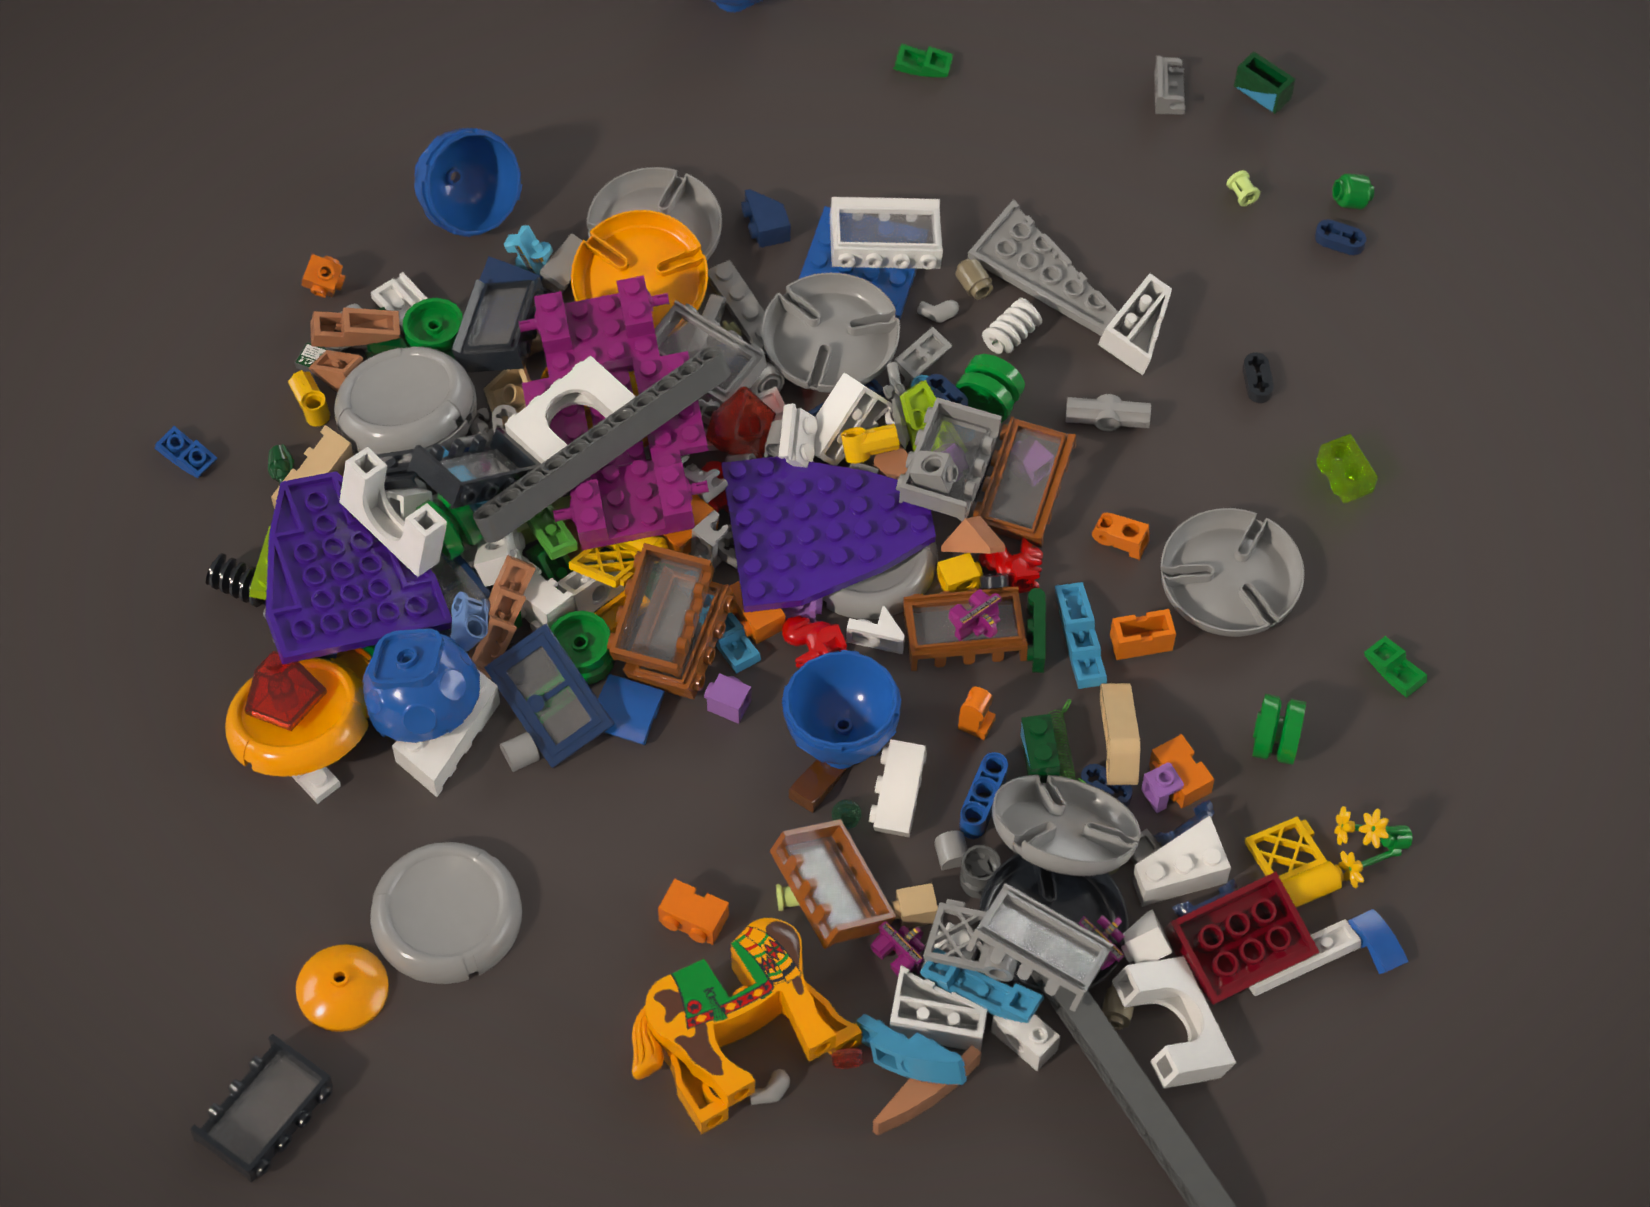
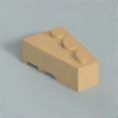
[271,425,353,509]

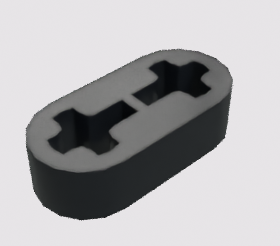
[1243,352,1274,403]

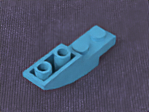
[856,1014,967,1084]

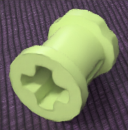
[1227,170,1260,206]
[776,884,800,911]

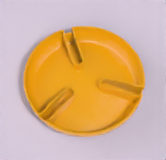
[571,210,708,337]
[225,658,369,776]

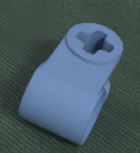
[451,591,490,651]

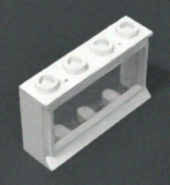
[830,197,943,269]

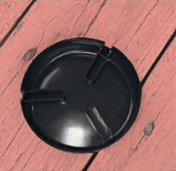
[978,854,1129,996]

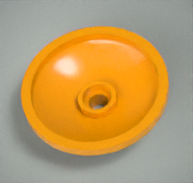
[296,944,389,1032]

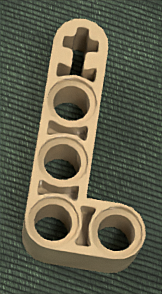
[1100,683,1140,785]

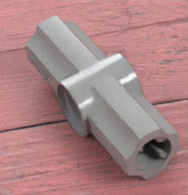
[1065,394,1151,431]

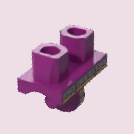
[948,589,1002,641]
[1078,915,1125,970]
[871,921,925,977]

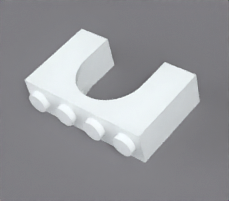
[505,356,636,464]
[340,447,447,577]
[1112,956,1236,1089]

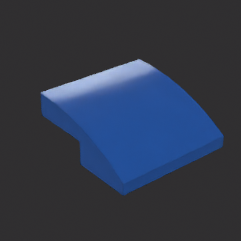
[590,674,665,746]

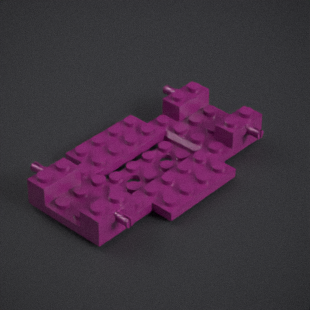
[518,275,709,550]

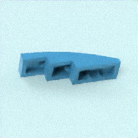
[678,570,761,674]
[1055,582,1107,689]

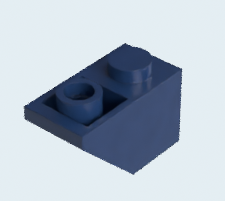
[741,189,791,248]

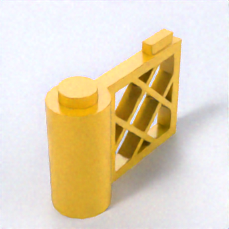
[569,536,668,588]
[1245,816,1344,908]

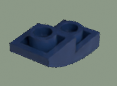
[479,257,543,283]

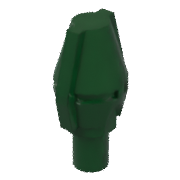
[268,444,294,484]

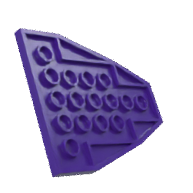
[722,457,936,613]
[265,471,452,664]

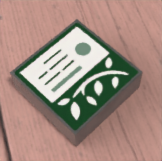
[294,342,332,375]

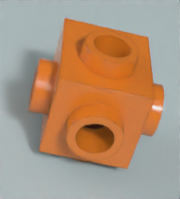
[302,254,346,297]

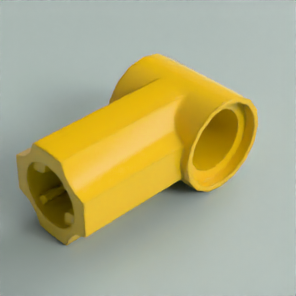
[288,370,330,427]
[841,424,900,463]

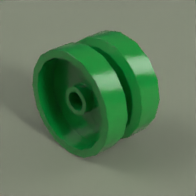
[403,298,463,360]
[955,354,1025,423]
[416,494,484,561]
[550,610,615,685]
[1252,693,1306,765]

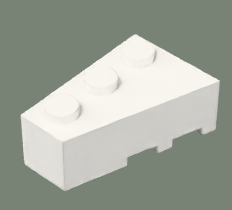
[1098,273,1172,375]

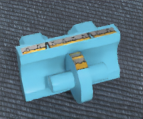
[504,225,553,275]

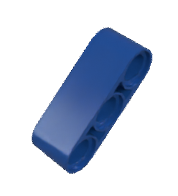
[959,752,1008,839]

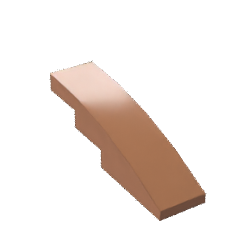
[469,555,536,679]
[873,1045,981,1135]

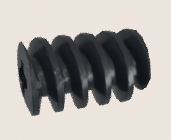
[205,553,265,607]

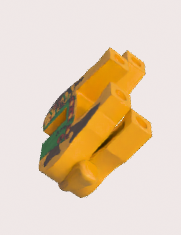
[632,918,862,1134]

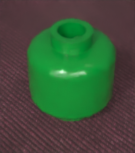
[1332,173,1375,209]

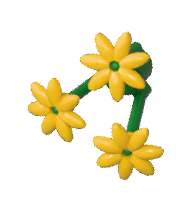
[1334,806,1412,888]

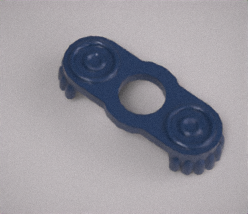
[1154,799,1215,847]
[1172,878,1238,918]

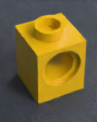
[937,553,983,592]

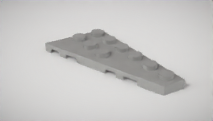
[968,199,1118,336]

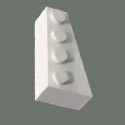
[392,670,500,797]

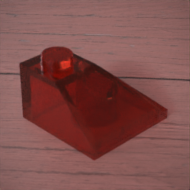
[706,386,776,459]
[244,651,327,731]

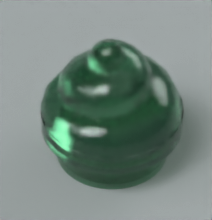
[831,799,862,829]

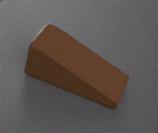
[789,759,847,813]

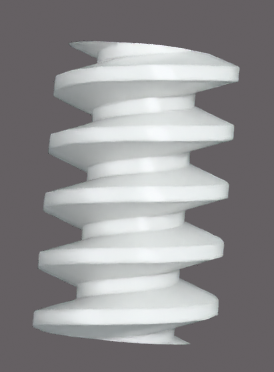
[982,298,1042,354]

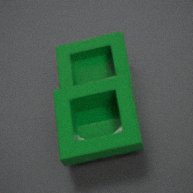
[893,43,953,78]
[1364,636,1427,698]

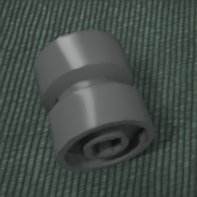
[960,845,1001,899]

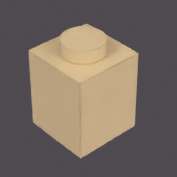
[891,883,938,928]

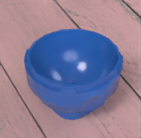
[414,128,523,237]
[363,628,480,743]
[782,650,901,769]

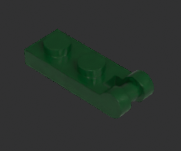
[1026,588,1046,673]

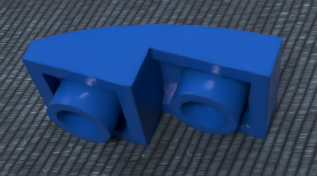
[155,426,217,478]
[1348,909,1409,974]

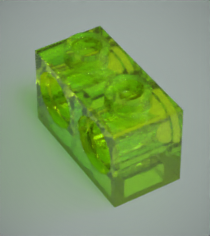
[1316,434,1378,503]

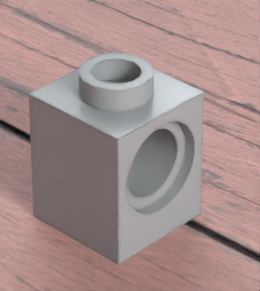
[910,450,958,494]

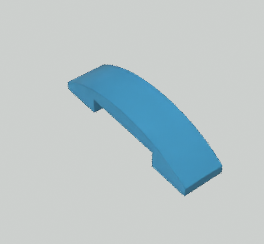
[920,948,1043,1023]

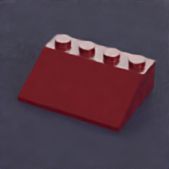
[1163,872,1320,1005]

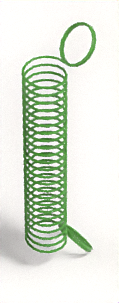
[1048,699,1086,783]

